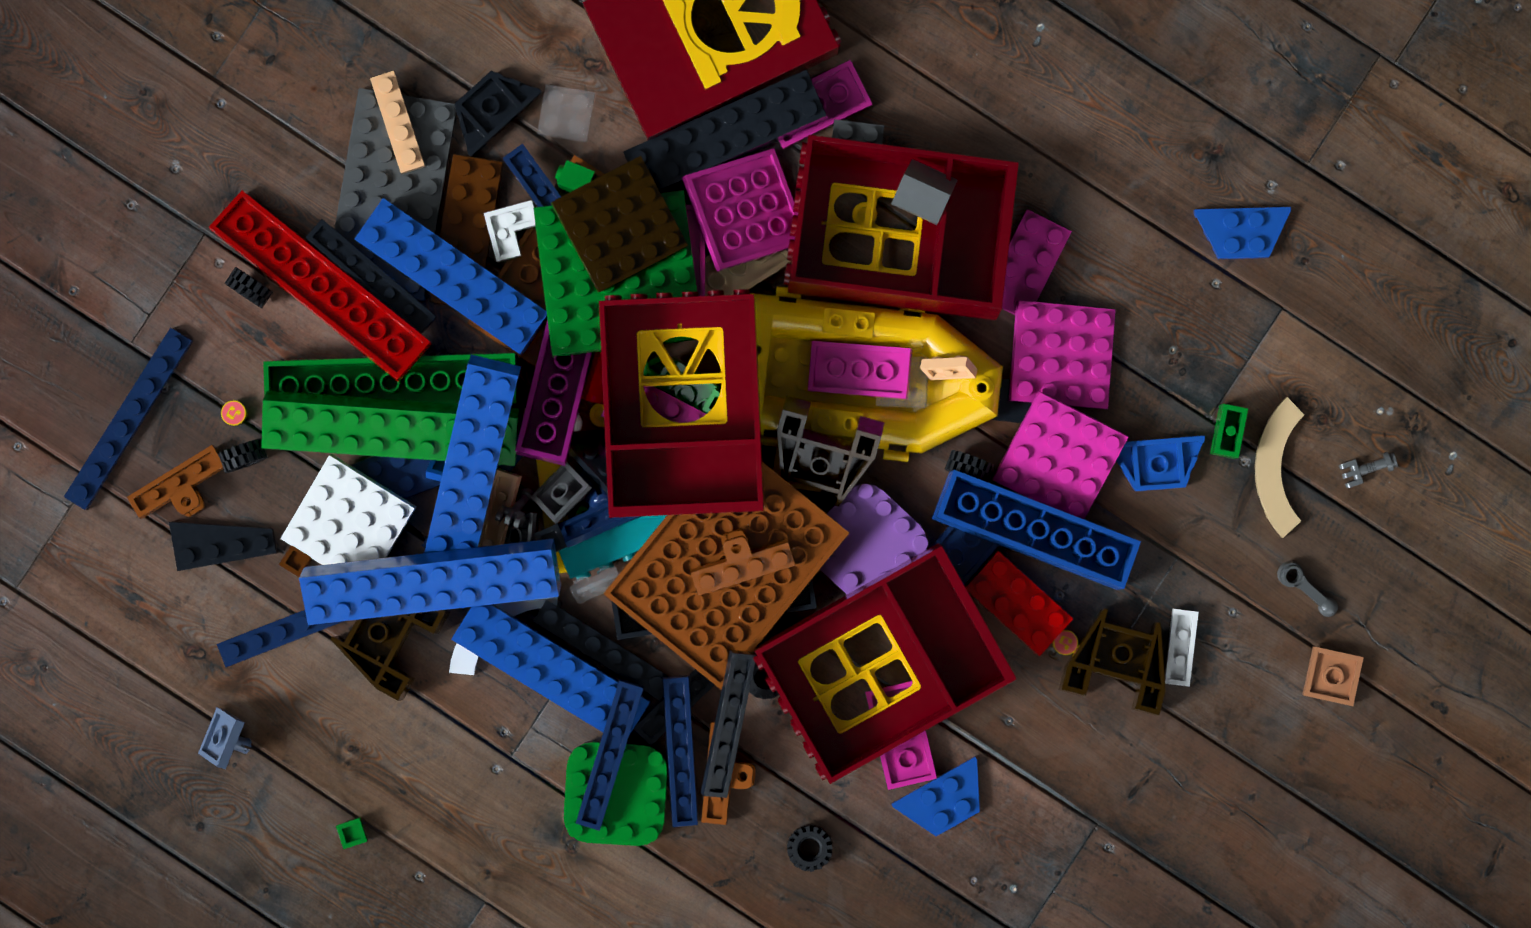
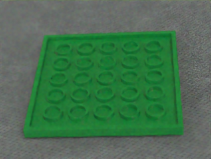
[533,190,697,357]

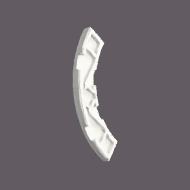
[449,597,558,675]

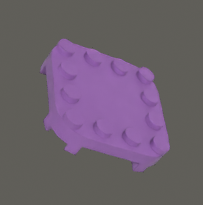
[820,483,928,594]

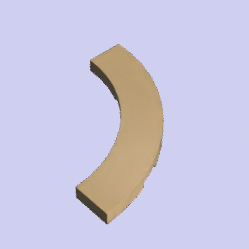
[1255,397,1304,538]

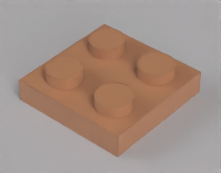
[1303,646,1364,706]

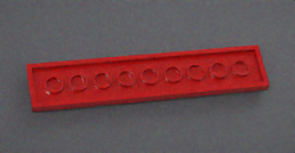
[209,190,432,382]

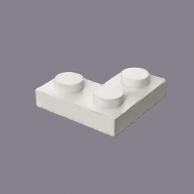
[484,200,535,262]

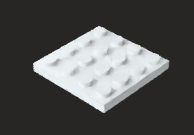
[281,454,417,565]

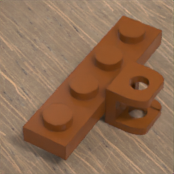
[127,445,223,519]
[690,529,795,596]
[701,722,756,825]

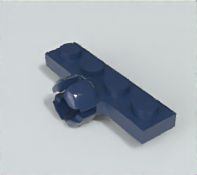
[558,487,640,548]

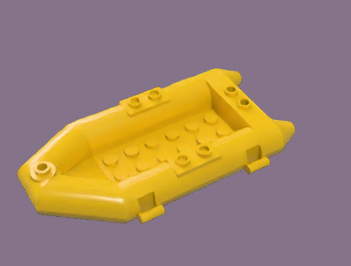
[750,286,1003,462]

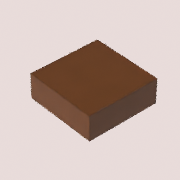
[279,545,313,577]

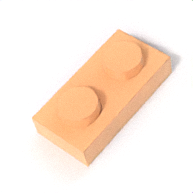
[920,356,978,380]

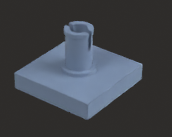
[198,707,252,769]

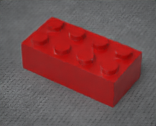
[965,551,1073,656]

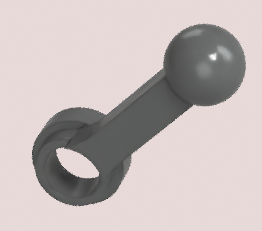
[1277,561,1338,617]

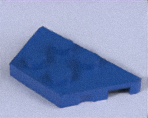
[1193,207,1291,259]
[1116,436,1205,491]
[891,756,980,836]

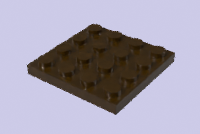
[551,156,688,293]

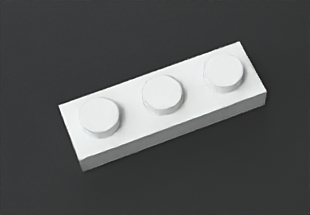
[1164,609,1199,687]

